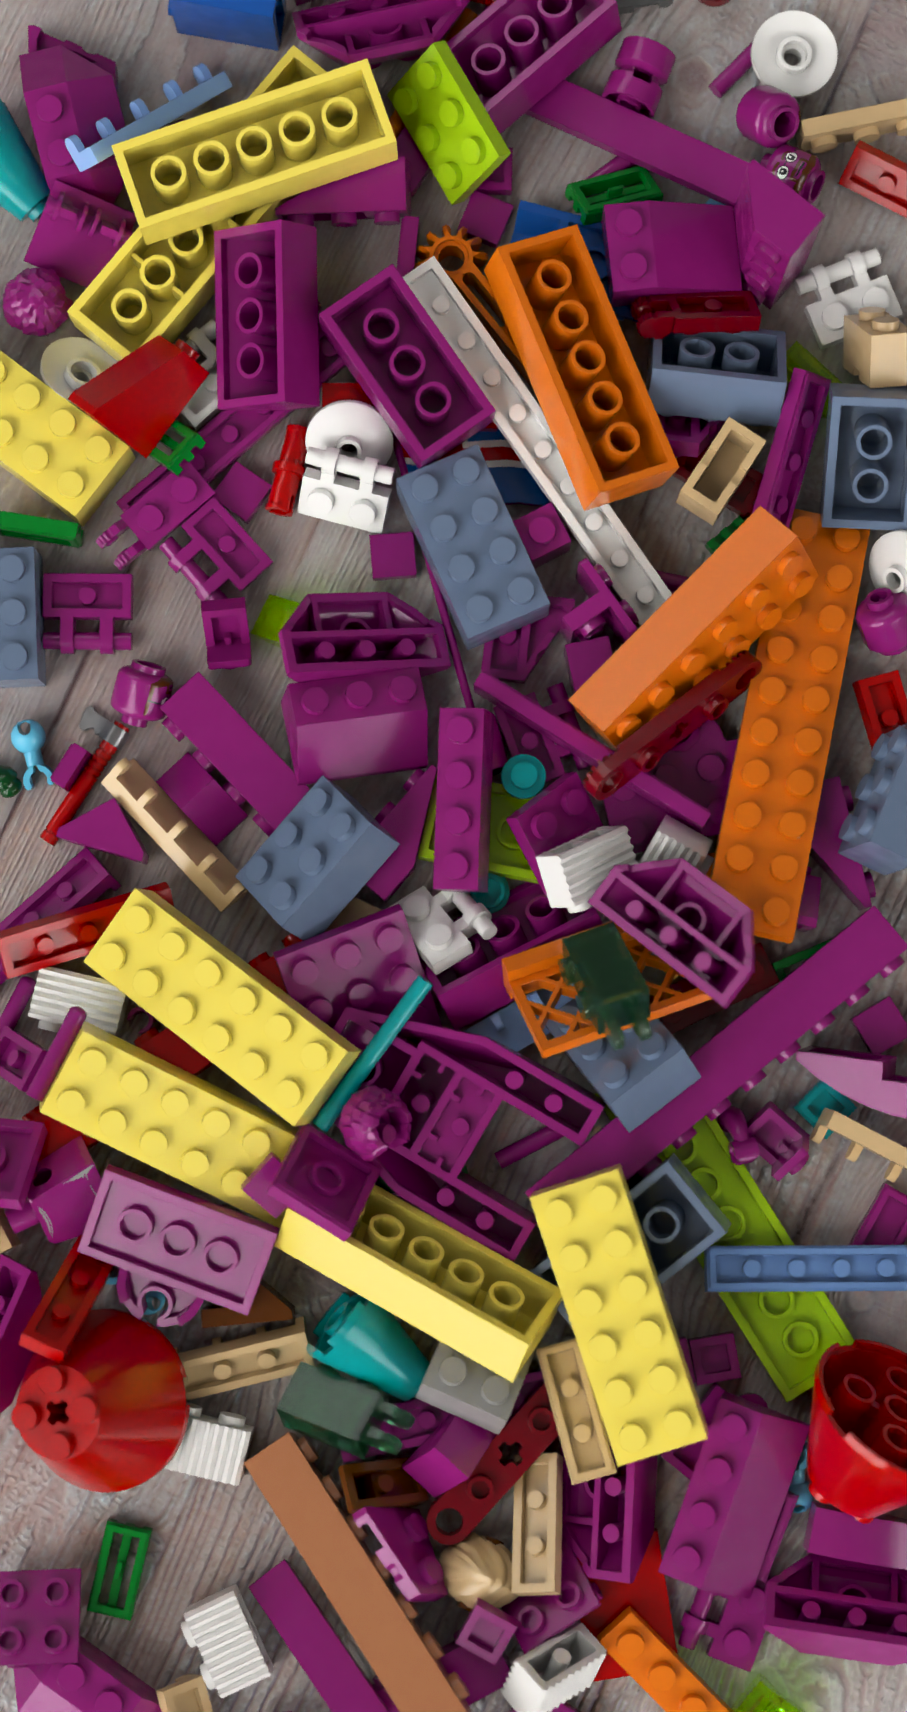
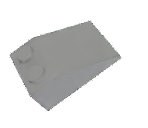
[415,1341,535,1435]

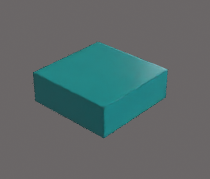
[792,1080,857,1139]

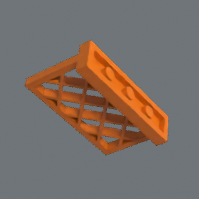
[501,921,712,1059]

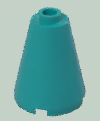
[0,99,50,222]
[306,1292,430,1401]

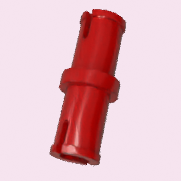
[265,424,307,517]

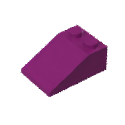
[601,200,742,307]

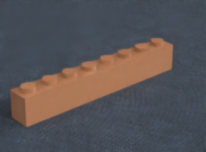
[244,1432,481,1712]

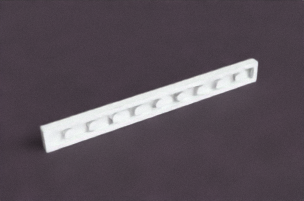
[403,256,672,628]

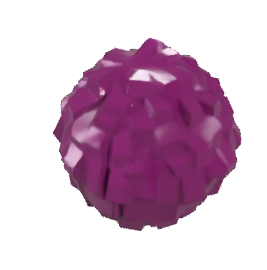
[2,268,73,337]
[339,1085,412,1161]

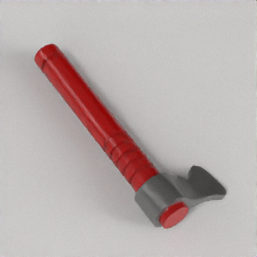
[40,706,130,846]

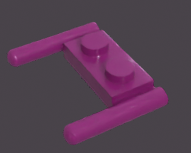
[0,976,87,1102]

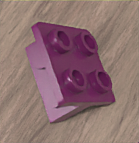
[560,558,639,645]

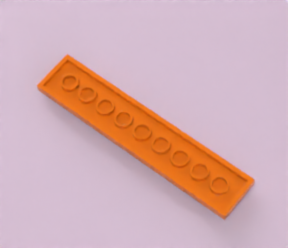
[710,509,870,944]

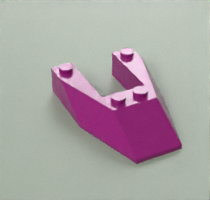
[321,1006,606,1262]

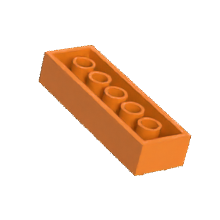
[484,224,679,511]
[568,506,819,752]

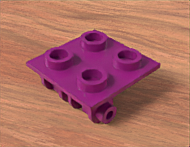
[23,179,136,288]
[502,1533,603,1654]
[0,1568,82,1669]

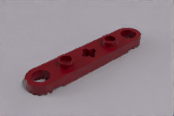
[583,650,762,800]
[427,1381,559,1545]

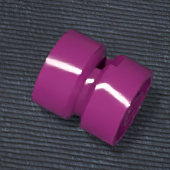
[602,36,676,118]

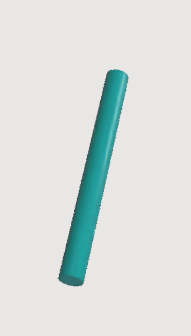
[313,975,433,1132]

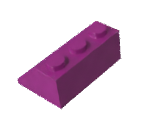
[281,667,428,786]

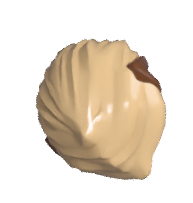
[438,1532,518,1612]

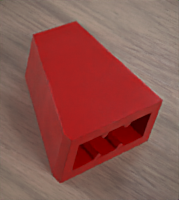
[68,335,209,459]

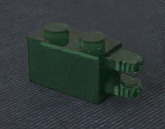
[558,922,652,1051]
[276,1361,416,1459]

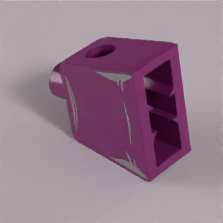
[4,1136,102,1244]

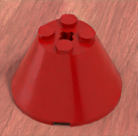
[11,1308,190,1493]
[806,1339,907,1524]

